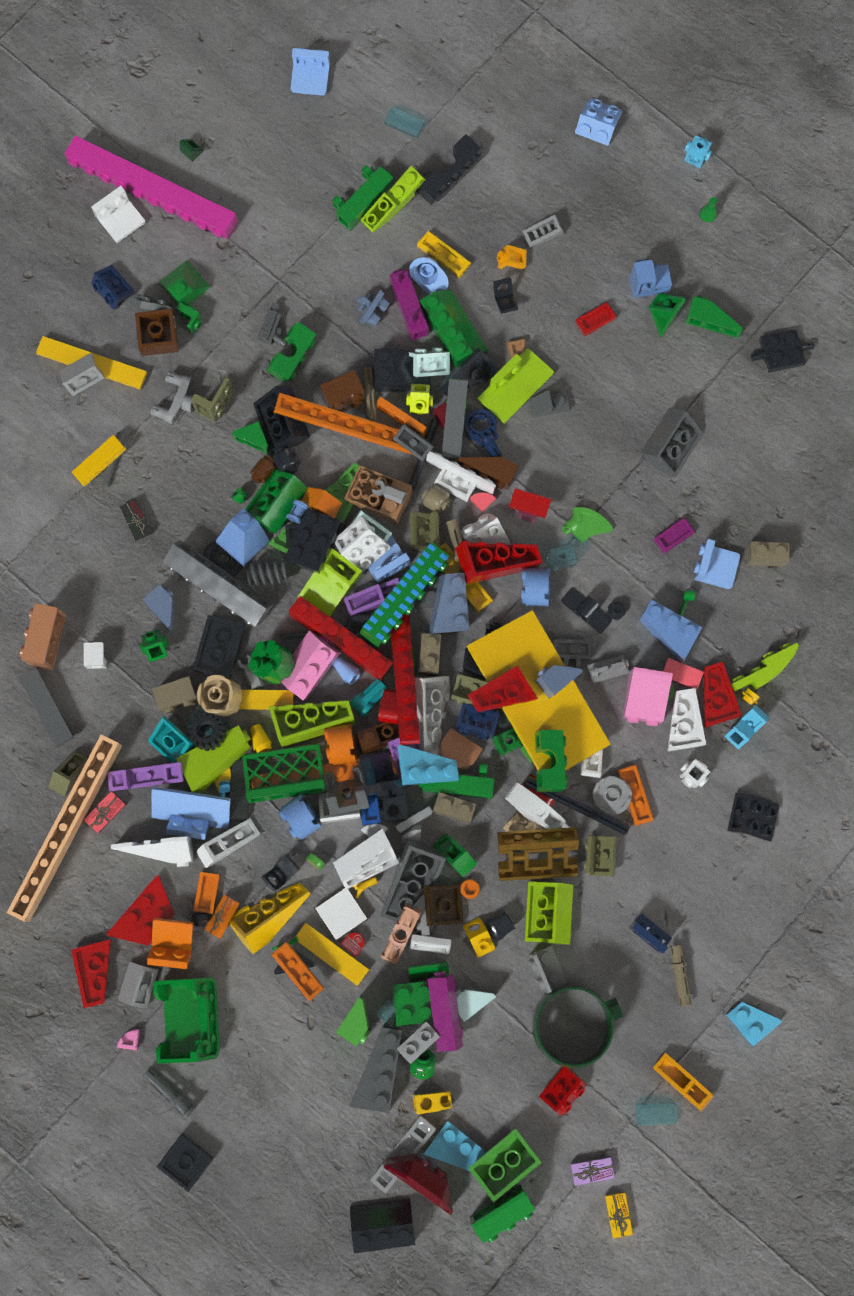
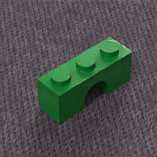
[265,321,316,383]
[535,730,568,792]

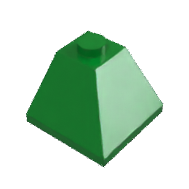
[158,260,210,305]

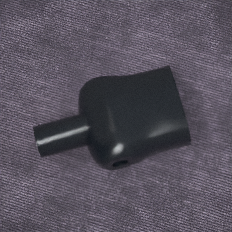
[486,911,516,941]

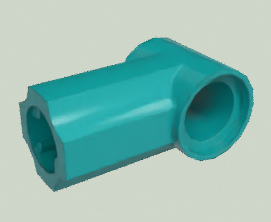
[350,679,387,717]

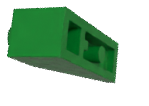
[685,296,743,338]

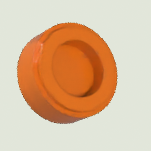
[460,879,480,899]

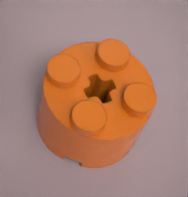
[324,723,357,765]

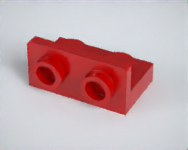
[539,1067,587,1116]

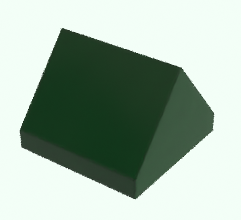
[179,139,204,162]

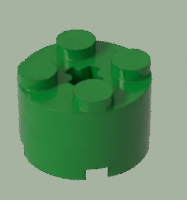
[248,640,295,684]

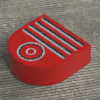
[341,932,365,957]

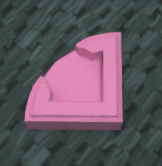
[117,1029,141,1050]

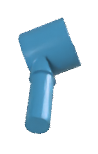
[219,780,231,797]

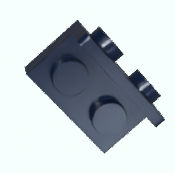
[91,265,135,310]
[456,703,500,740]
[629,914,672,954]

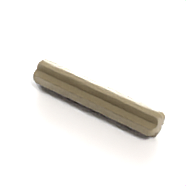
[362,367,377,421]

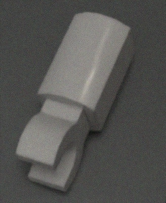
[372,480,407,504]
[237,655,264,690]

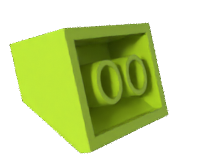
[525,882,573,945]

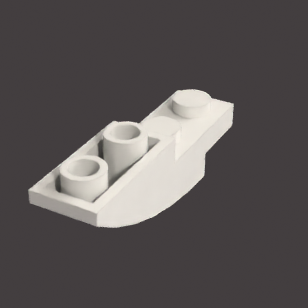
[505,782,570,829]

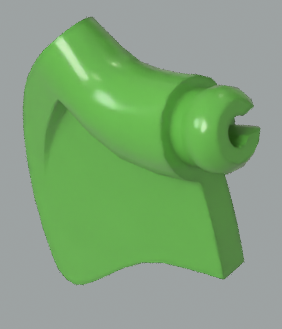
[561,507,613,543]

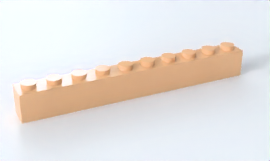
[7,735,122,922]

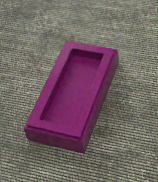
[653,517,695,554]

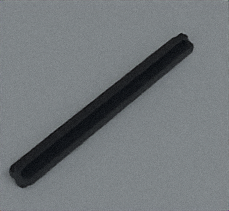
[524,776,630,834]

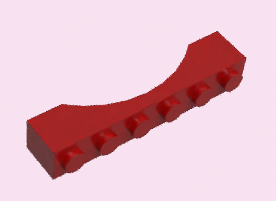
[288,596,393,682]

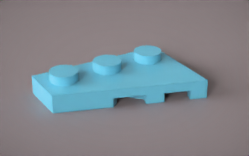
[398,745,459,785]

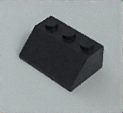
[253,386,311,454]
[350,1198,415,1253]

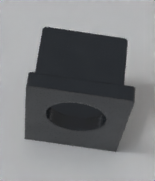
[493,277,518,314]
[261,855,300,892]

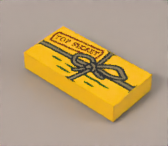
[605,1192,633,1238]

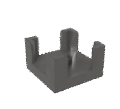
[323,766,369,816]

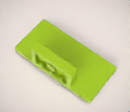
[478,348,554,424]

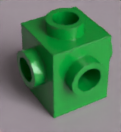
[139,629,169,663]

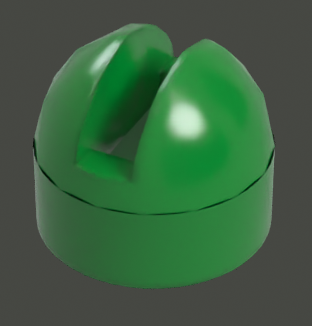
[231,487,248,504]

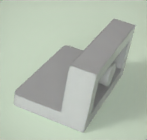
[60,353,104,396]
[118,962,158,1009]

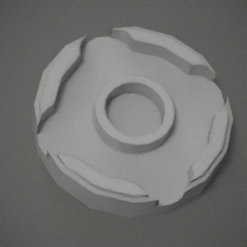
[593,776,632,815]

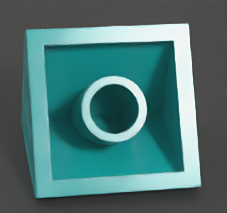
[148,716,196,763]

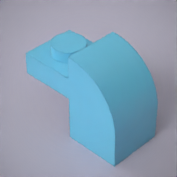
[725,705,770,750]

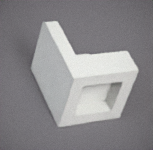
[84,642,107,669]

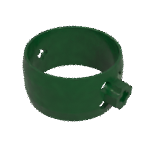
[532,985,623,1068]

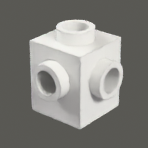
[679,759,710,788]

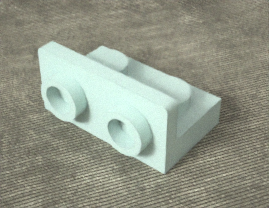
[409,347,450,377]

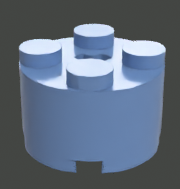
[521,568,550,606]
[279,794,323,840]

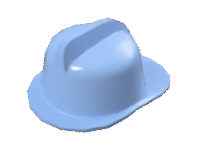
[409,257,449,295]

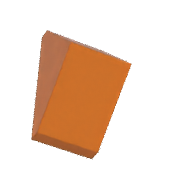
[301,487,342,518]

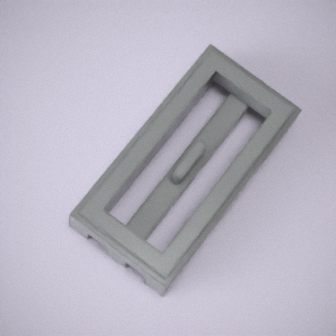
[396,806,433,834]

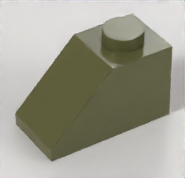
[48,750,88,797]

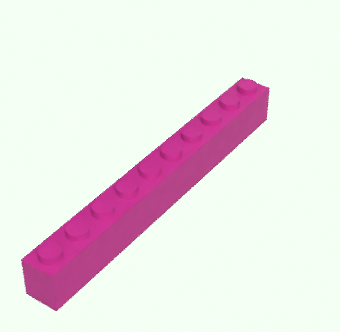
[64,136,238,239]

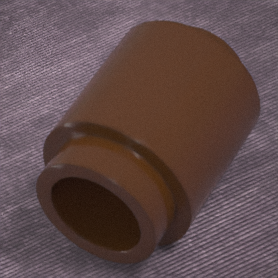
[250,455,276,484]

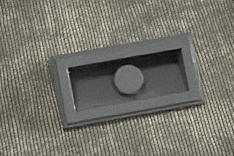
[393,424,434,462]

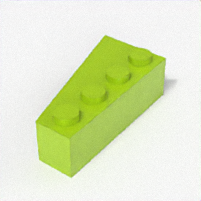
[269,700,356,748]

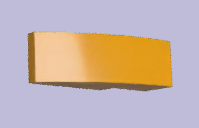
[653,1053,714,1112]

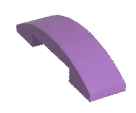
[107,762,184,791]

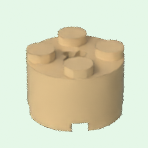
[197,675,242,717]

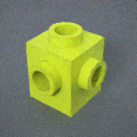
[406,384,433,415]

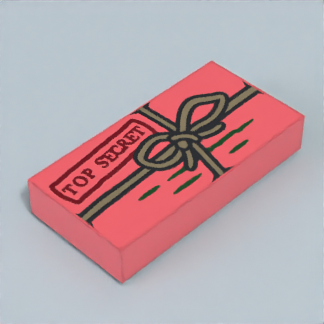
[84,791,126,834]

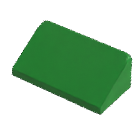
[408,962,449,982]

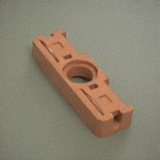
[381,903,421,964]

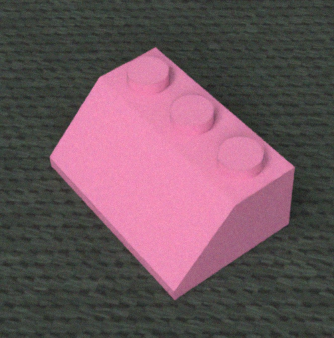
[281,630,341,701]

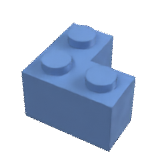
[629,259,672,298]

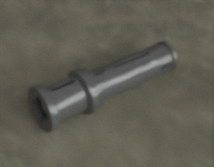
[142,1067,196,1120]

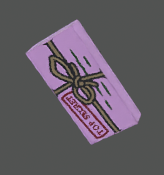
[571,1157,615,1185]

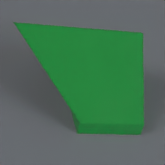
[648,293,685,337]

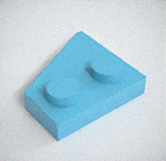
[726,1002,782,1046]

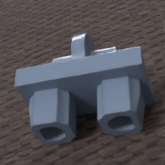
[357,290,390,326]

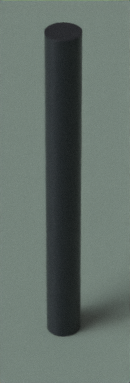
[409,419,439,490]

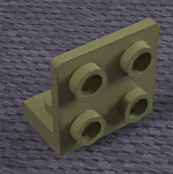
[191,377,234,422]

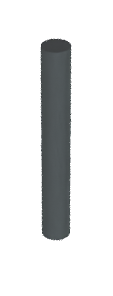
[101,432,125,487]

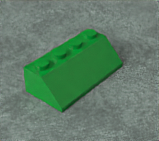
[420,290,488,368]

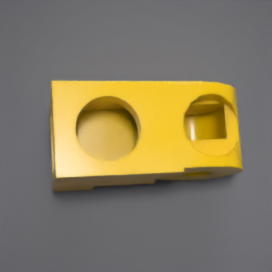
[412,1091,452,1114]

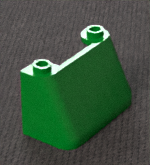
[153,977,219,1064]

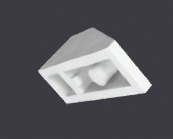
[196,818,260,868]

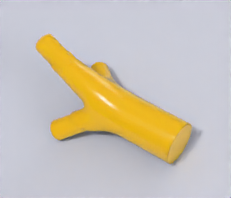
[352,876,378,898]

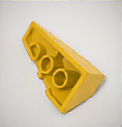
[229,882,310,954]

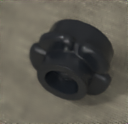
[607,602,626,620]
[190,913,210,927]

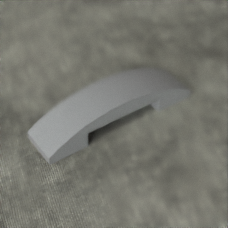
[370,1115,436,1194]

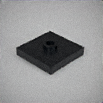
[157,1133,214,1192]

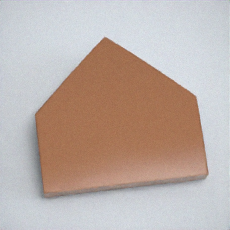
[439,728,483,770]

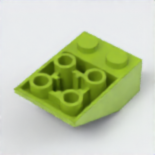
[298,548,363,617]

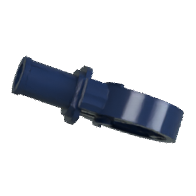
[465,409,502,457]

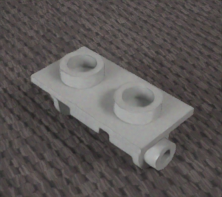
[587,655,629,683]
[397,1021,440,1064]

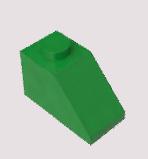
[433,833,477,877]

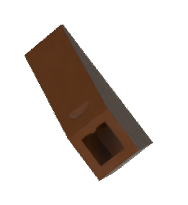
[458,457,519,490]
[355,723,400,756]

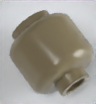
[422,485,451,513]

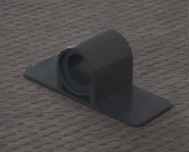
[561,588,612,634]

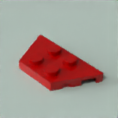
[107,875,175,946]

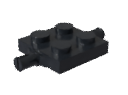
[751,330,814,372]

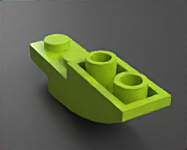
[360,166,426,233]
[731,642,799,692]

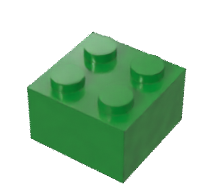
[393,981,433,1026]

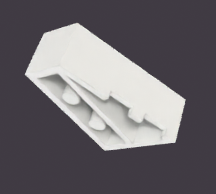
[333,829,399,889]

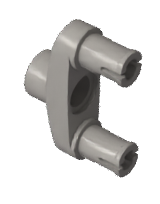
[150,371,195,425]

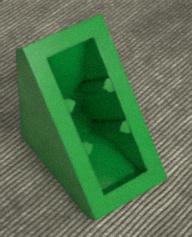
[232,422,269,454]

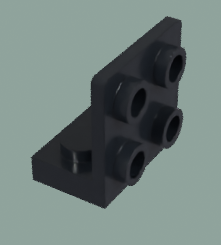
[727,793,779,842]

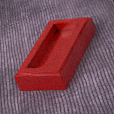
[575,302,617,336]
[509,488,551,518]

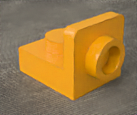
[497,245,527,270]

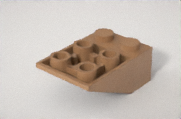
[344,465,413,526]

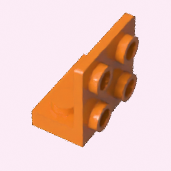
[147,918,193,969]

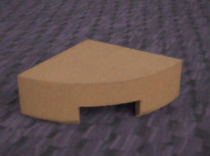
[507,338,525,360]

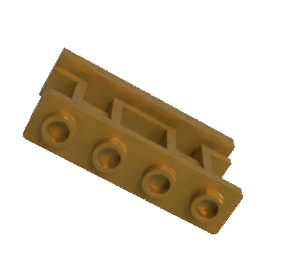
[497,827,579,881]

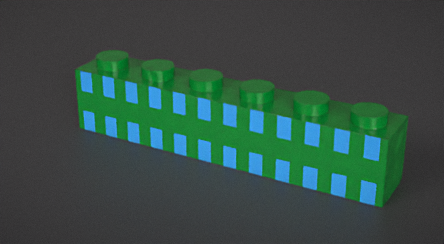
[360,542,449,647]

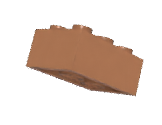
[20,603,66,670]

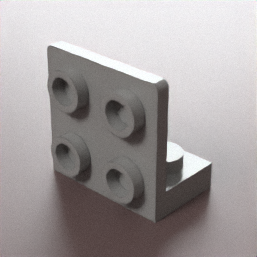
[528,945,567,993]

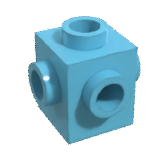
[684,135,712,168]

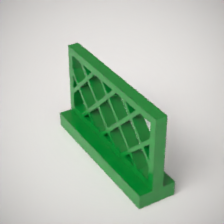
[242,744,326,804]

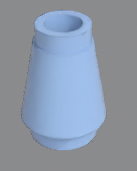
[333,657,361,685]

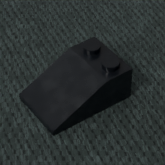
[374,348,431,392]

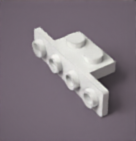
[426,451,496,502]

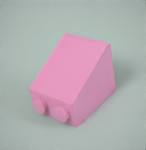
[623,667,673,726]

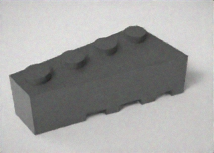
[349,1026,402,1113]

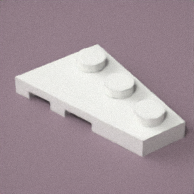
[667,688,706,752]

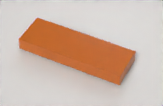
[377,396,427,437]
[617,764,654,826]
[271,942,325,1002]

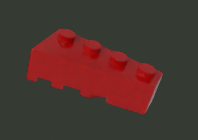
[455,541,543,584]

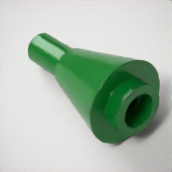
[699,197,717,222]

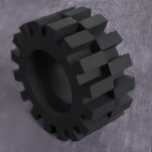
[188,713,227,751]

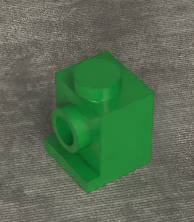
[492,728,522,757]

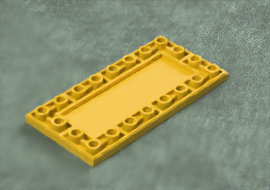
[466,610,611,771]

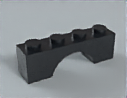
[416,134,482,205]

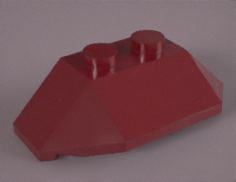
[384,1154,453,1215]

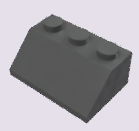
[640,408,703,478]

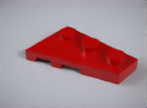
[703,661,742,728]
[467,665,538,712]
[71,939,111,1008]

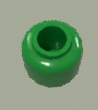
[410,1049,436,1080]

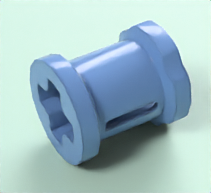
[286,499,310,524]

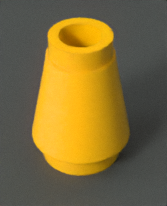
[250,724,272,753]

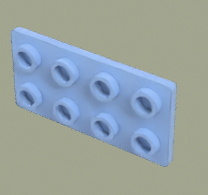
[152,787,230,840]

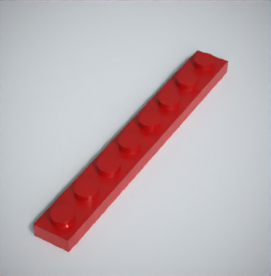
[391,614,420,745]

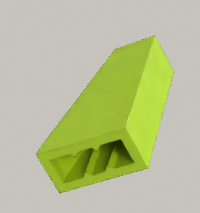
[176,725,251,794]

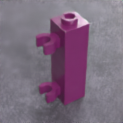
[390,269,429,341]
[427,971,464,1052]

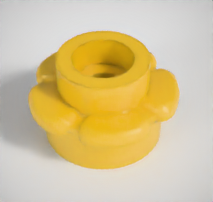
[742,688,760,705]

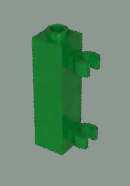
[332,165,394,231]
[419,764,494,800]

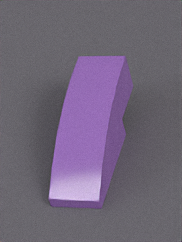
[344,578,400,616]

